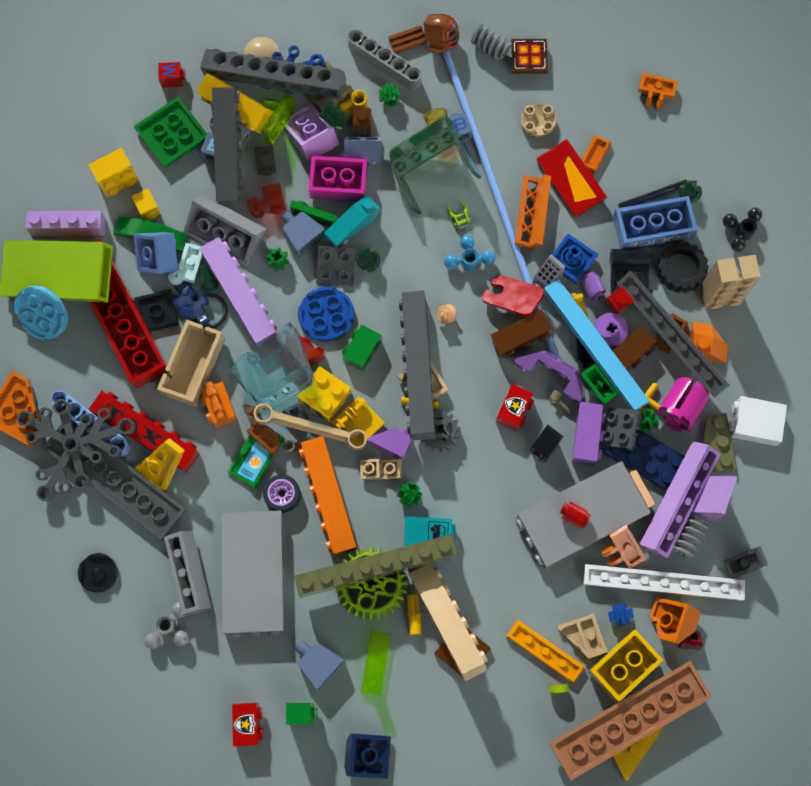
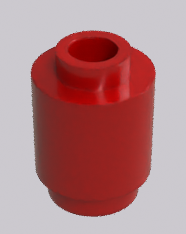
[560,501,591,528]

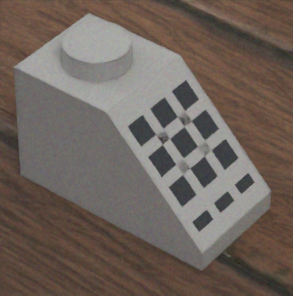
[533,254,565,289]

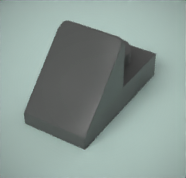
[724,546,768,579]

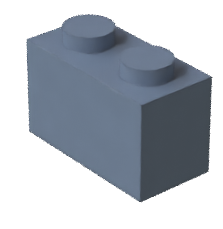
[344,137,382,165]

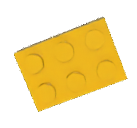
[587,629,664,703]

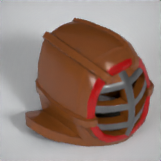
[423,14,460,53]

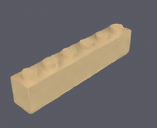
[409,564,488,682]

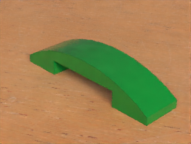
[113,217,189,253]

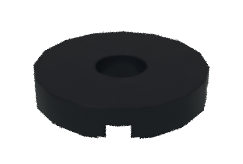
[77,553,118,593]

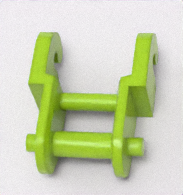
[447,202,471,228]

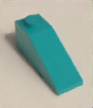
[323,196,380,247]

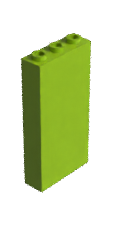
[0,240,113,302]

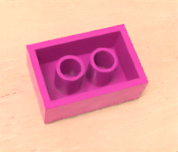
[308,156,368,202]

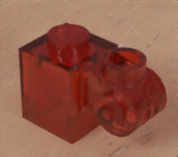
[247,183,286,218]

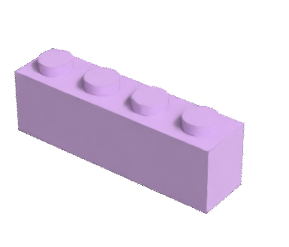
[25,211,106,237]

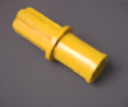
[406,594,422,635]

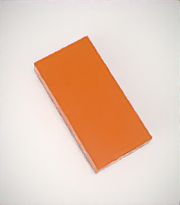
[582,135,611,174]

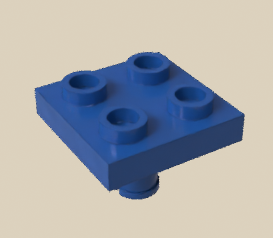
[552,233,599,285]

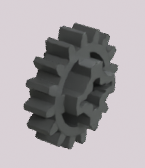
[420,410,460,452]

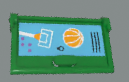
[227,425,285,489]

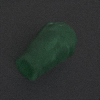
[198,264,219,293]

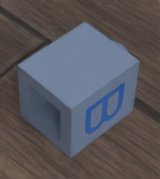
[448,112,473,144]

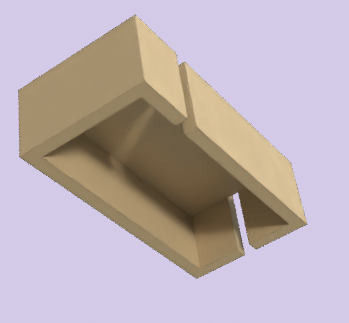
[700,255,761,309]
[157,320,225,408]

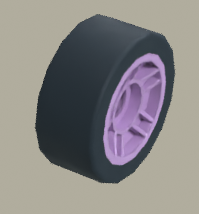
[263,474,301,513]

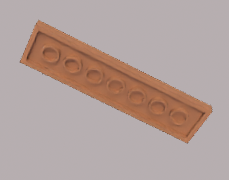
[549,661,713,781]

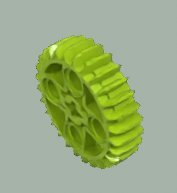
[335,546,408,621]

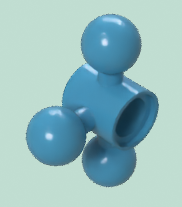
[444,235,496,271]

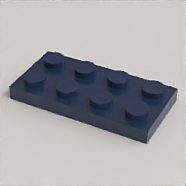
[602,429,685,491]

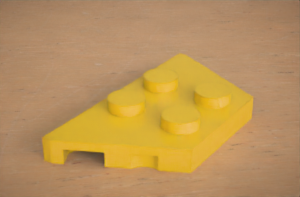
[612,726,665,781]

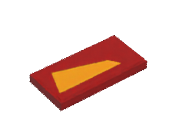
[536,139,607,218]

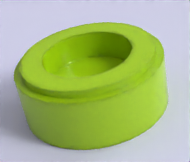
[548,683,569,694]

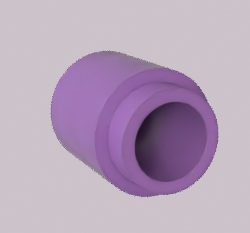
[581,272,606,301]

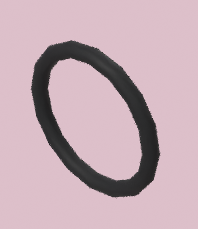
[192,293,228,329]

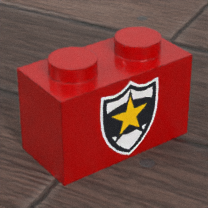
[495,384,535,431]
[232,703,263,747]

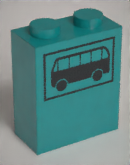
[404,517,456,561]

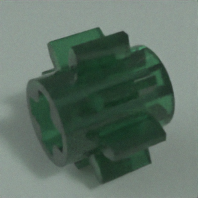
[679,180,702,204]
[357,248,380,273]

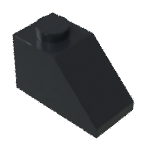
[530,425,564,462]

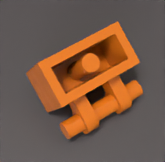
[200,381,238,428]

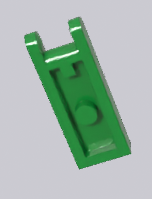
[289,200,338,227]

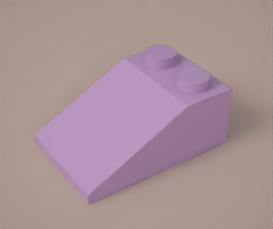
[279,103,339,162]
[691,476,738,524]

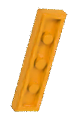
[506,620,585,684]

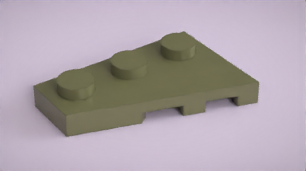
[702,413,736,473]

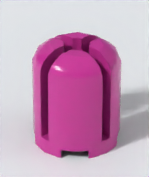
[656,377,709,433]

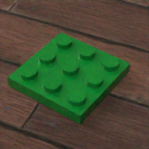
[134,97,207,169]

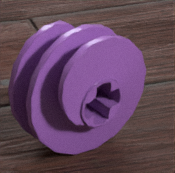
[594,313,628,349]

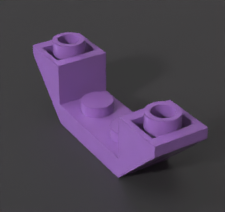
[514,350,585,402]

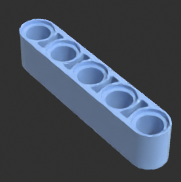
[51,391,131,457]

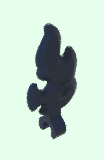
[172,281,211,329]

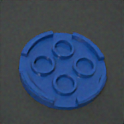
[298,287,354,342]

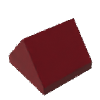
[679,631,703,650]

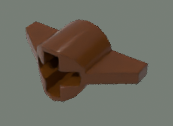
[243,404,262,427]

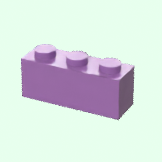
[571,402,606,465]

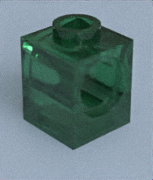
[319,101,351,129]

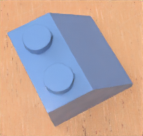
[133,232,178,274]

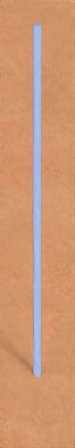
[442,51,560,374]

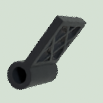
[609,249,653,305]

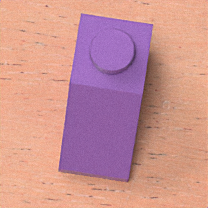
[368,428,413,461]

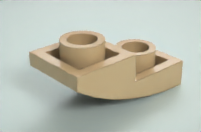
[360,459,402,480]

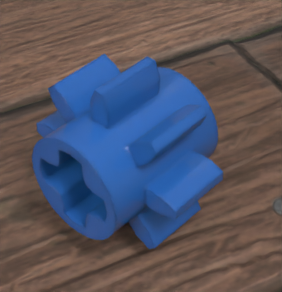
[608,604,634,626]

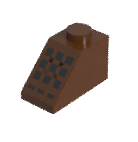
[353,108,372,137]

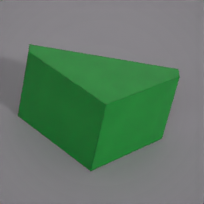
[580,363,619,405]

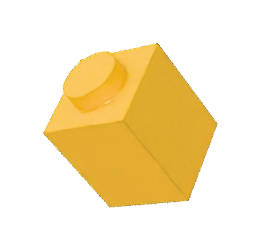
[131,189,161,220]

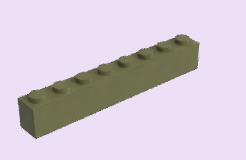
[294,534,457,598]

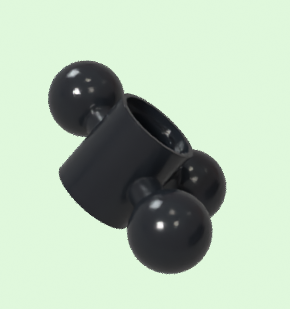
[722,207,763,252]

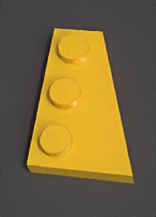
[135,438,184,492]

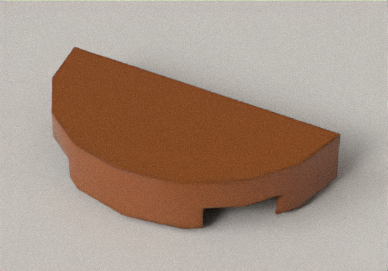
[246,425,280,457]

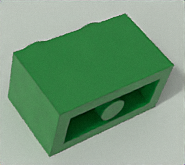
[342,324,382,372]
[286,703,318,725]

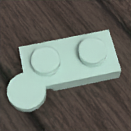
[168,243,203,285]

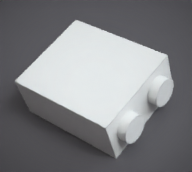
[729,396,787,446]

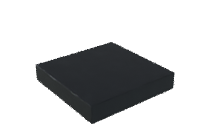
[134,289,179,332]

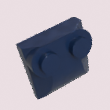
[344,733,391,779]

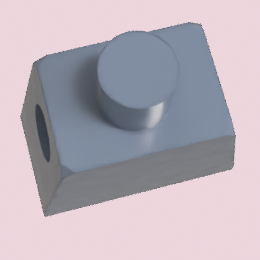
[282,211,325,257]
[295,640,344,690]

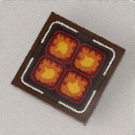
[511,39,548,74]

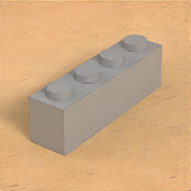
[164,531,211,615]

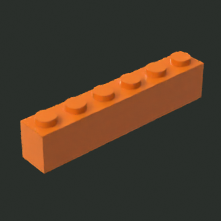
[299,436,357,557]

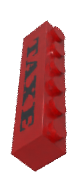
[88,390,200,473]

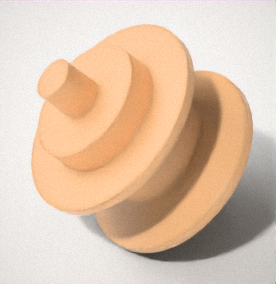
[436,304,457,324]

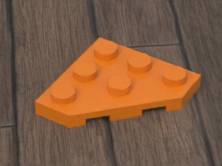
[0,371,40,448]

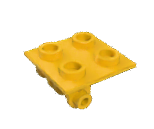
[331,396,385,446]

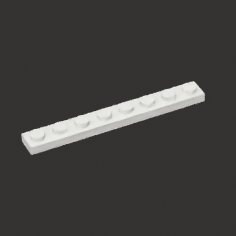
[583,564,745,601]

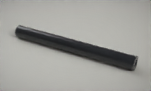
[618,179,688,208]

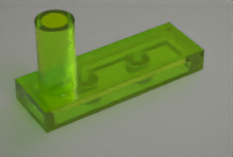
[261,94,297,145]
[361,631,391,696]

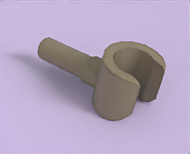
[549,390,571,414]
[284,437,311,453]

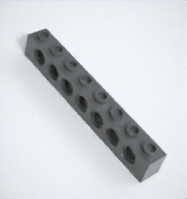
[200,49,347,99]

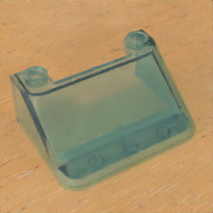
[228,322,314,411]

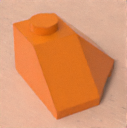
[690,321,728,364]
[650,597,701,644]

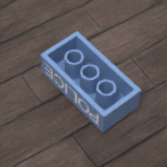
[613,196,698,249]

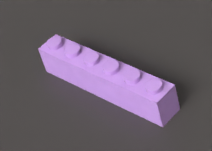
[199,237,277,347]
[639,441,721,558]

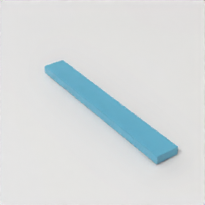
[542,279,649,410]

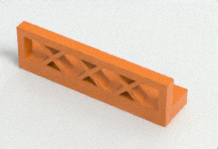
[514,175,551,250]

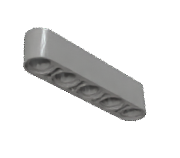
[348,29,421,90]

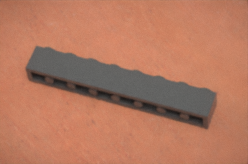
[399,290,436,441]

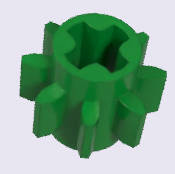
[379,83,401,106]
[266,247,290,272]
[639,408,660,432]
[397,482,423,507]

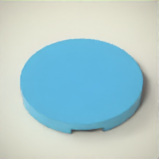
[14,286,68,340]

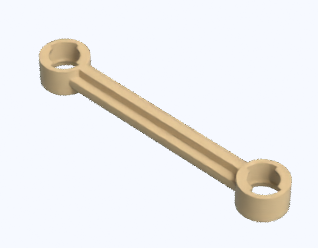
[254,403,367,451]

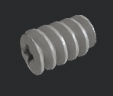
[471,24,512,61]
[672,514,709,558]

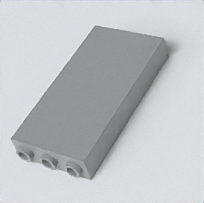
[516,461,651,569]
[222,510,285,638]

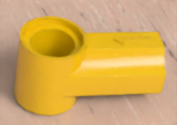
[332,90,368,123]

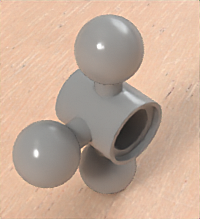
[144,602,189,649]

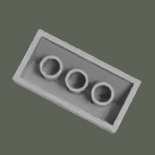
[183,195,266,267]

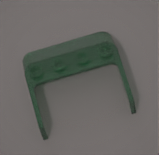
[389,117,481,214]

